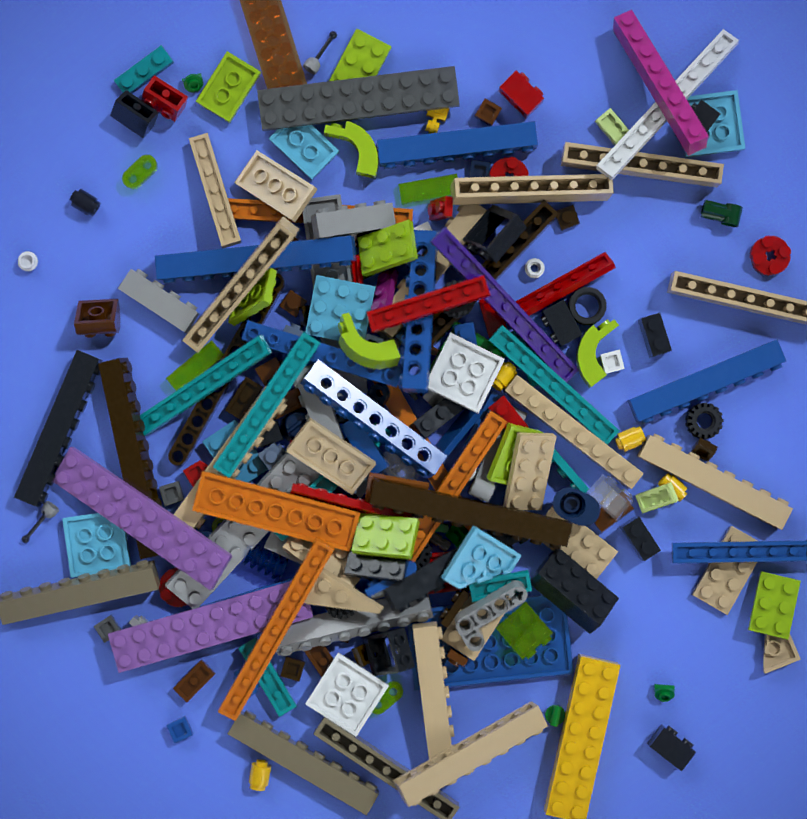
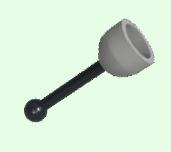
[303,31,337,75]
[21,501,59,543]

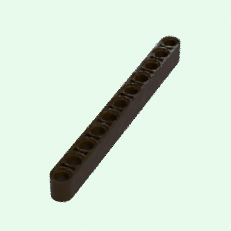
[168,273,285,465]

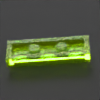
[398,174,458,204]
[166,340,224,391]

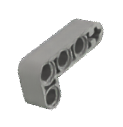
[455,580,527,651]

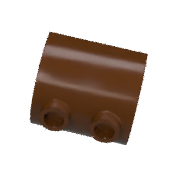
[74,299,120,338]

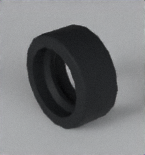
[568,287,607,325]

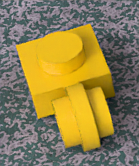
[425,108,450,134]

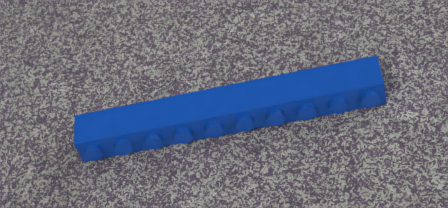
[155,236,356,283]

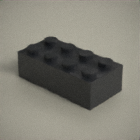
[530,548,619,634]

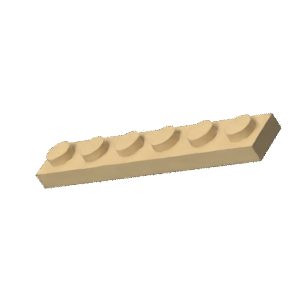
[189,133,241,249]

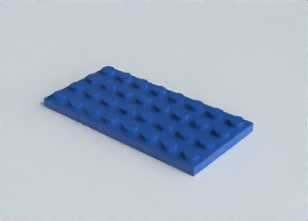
[407,595,574,691]

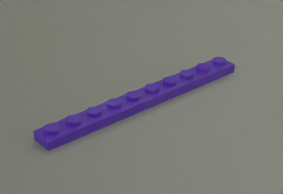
[430,227,579,383]

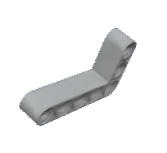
[468,407,527,502]

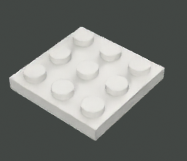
[429,332,505,414]
[305,652,389,737]

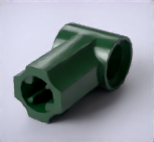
[701,200,743,227]

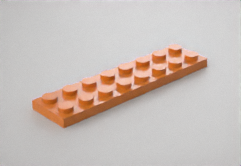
[192,471,360,552]

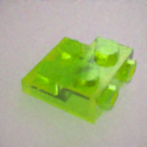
[496,601,553,659]

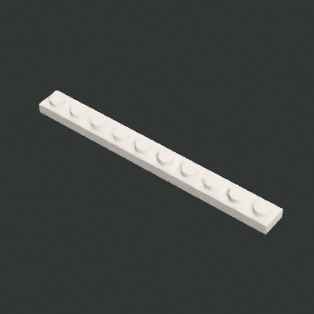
[596,29,739,180]

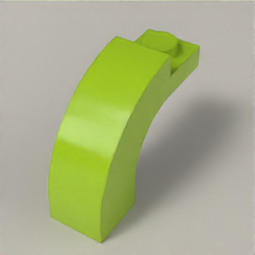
[324,121,378,179]
[338,312,401,369]
[576,319,619,388]

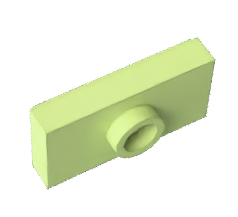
[595,108,629,145]
[635,482,679,514]

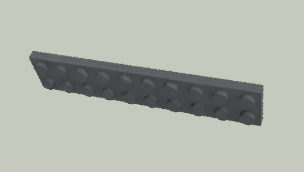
[257,66,460,131]

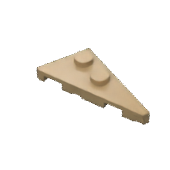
[304,569,384,613]
[763,635,801,674]

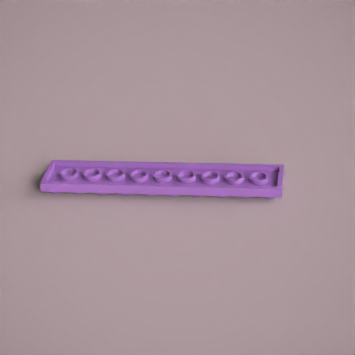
[54,447,233,590]
[108,581,313,673]

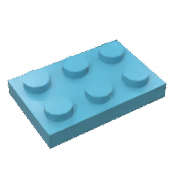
[269,125,339,180]

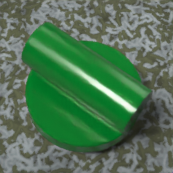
[182,73,203,92]
[654,684,675,702]
[545,705,565,727]

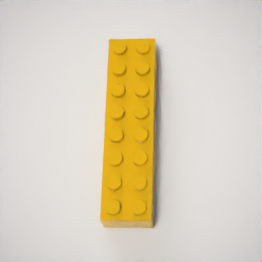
[544,654,621,819]

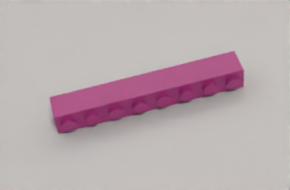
[613,10,709,156]

